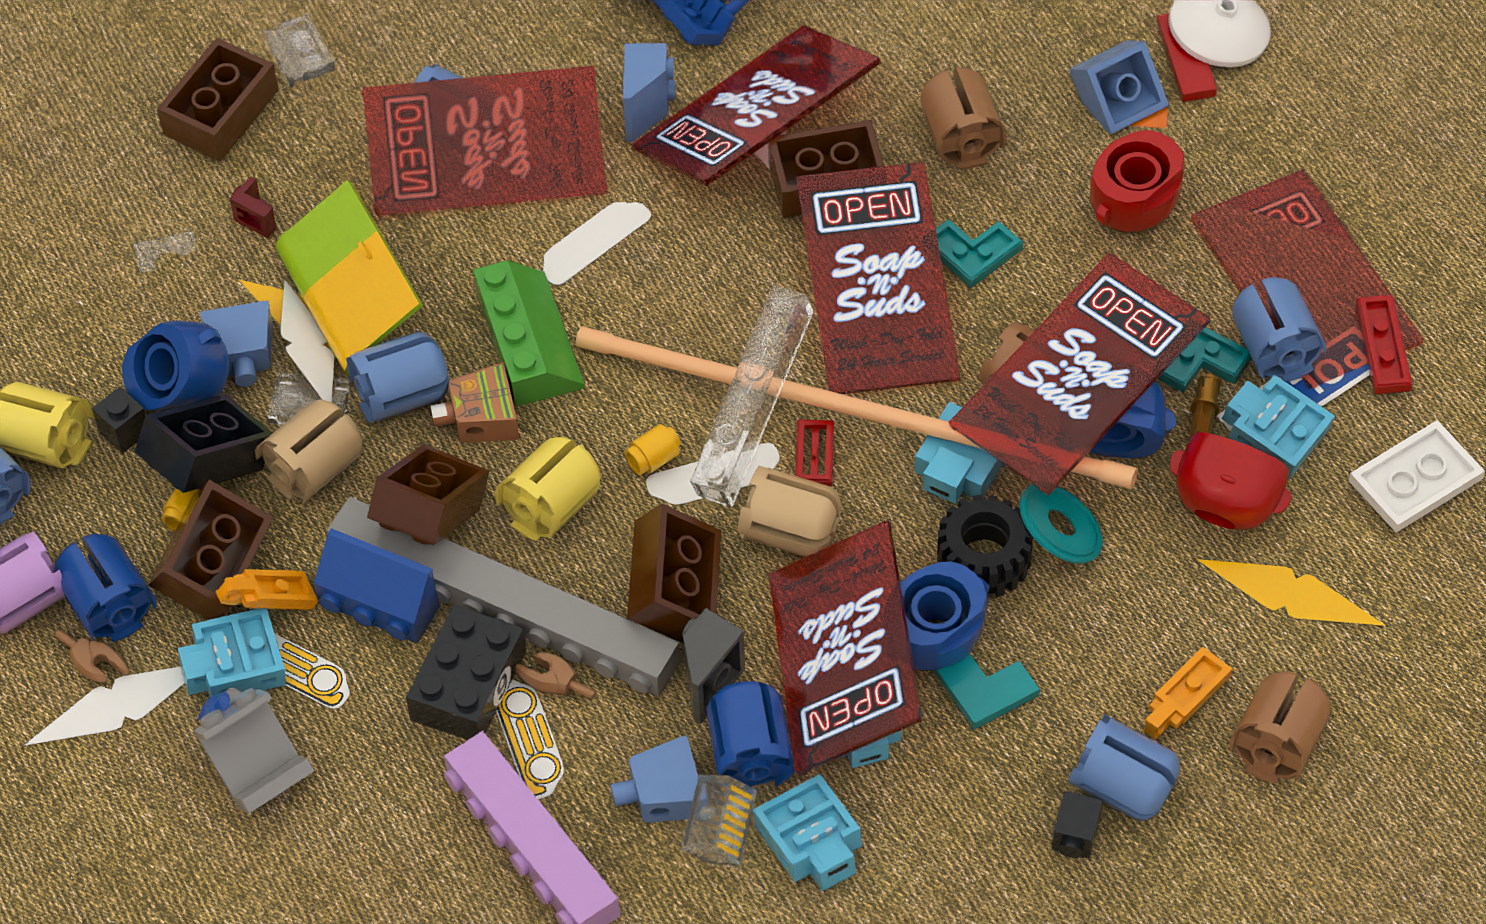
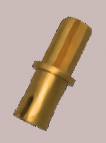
[1190,374,1221,437]

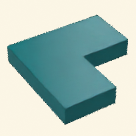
[922,219,1023,288]
[1152,319,1252,393]
[934,653,1040,730]

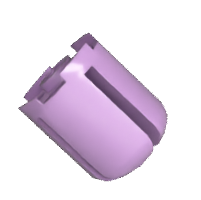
[0,531,65,634]

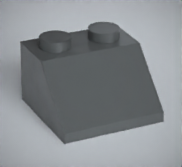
[682,608,745,724]

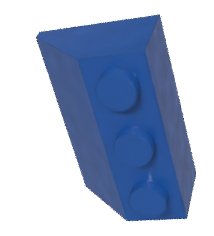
[314,528,439,643]

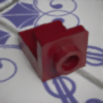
[230,177,276,238]

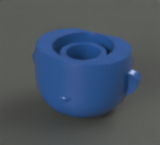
[122,320,230,412]
[1056,363,1176,458]
[884,562,990,671]

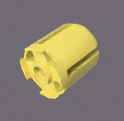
[0,382,94,469]
[494,436,601,541]

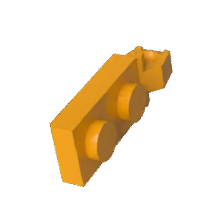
[216,569,319,610]
[1143,647,1233,740]

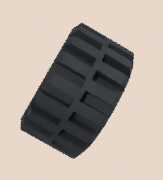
[937,495,1033,597]

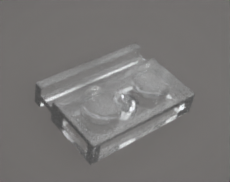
[263,14,336,87]
[268,372,351,425]

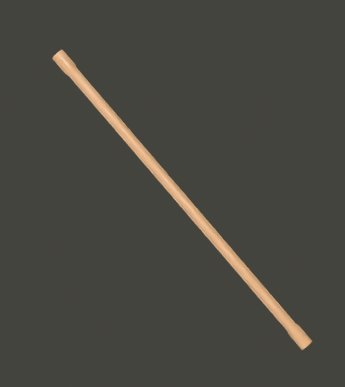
[576,326,1138,489]

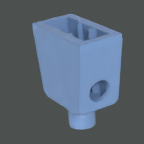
[200,300,273,387]
[610,735,706,823]

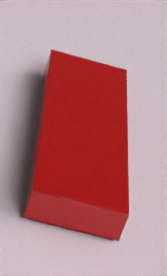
[1157,13,1217,102]
[1356,295,1412,394]

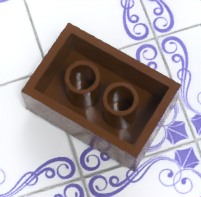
[157,37,279,161]
[768,120,887,218]
[367,444,490,545]
[148,479,273,620]
[627,504,722,643]

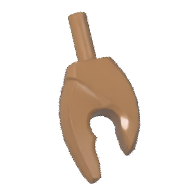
[55,629,129,683]
[515,653,596,700]

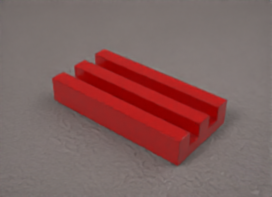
[795,419,834,487]

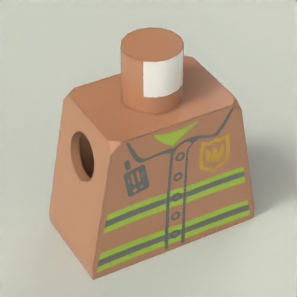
[430,362,519,443]

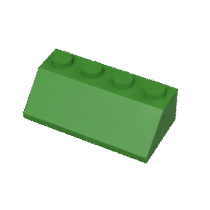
[473,260,585,407]

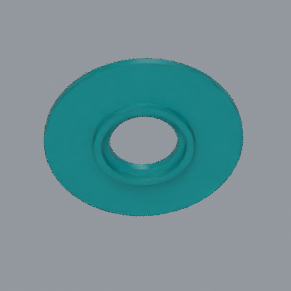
[1019,483,1103,564]

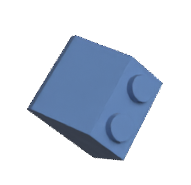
[1069,40,1169,134]
[623,43,676,142]

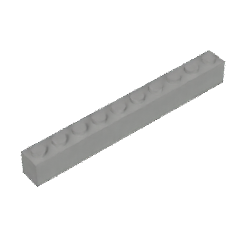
[326,496,680,697]

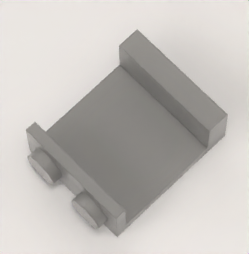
[193,688,315,813]

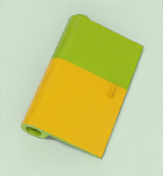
[275,180,423,377]

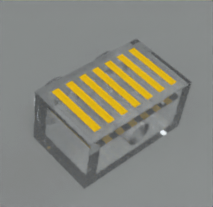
[681,774,757,866]

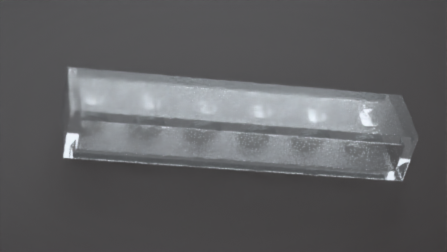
[690,285,813,508]

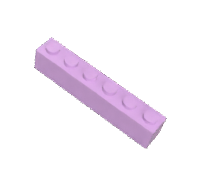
[444,731,620,924]

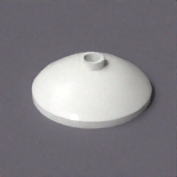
[1169,0,1271,67]

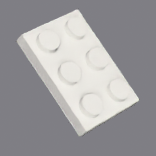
[1349,420,1485,533]

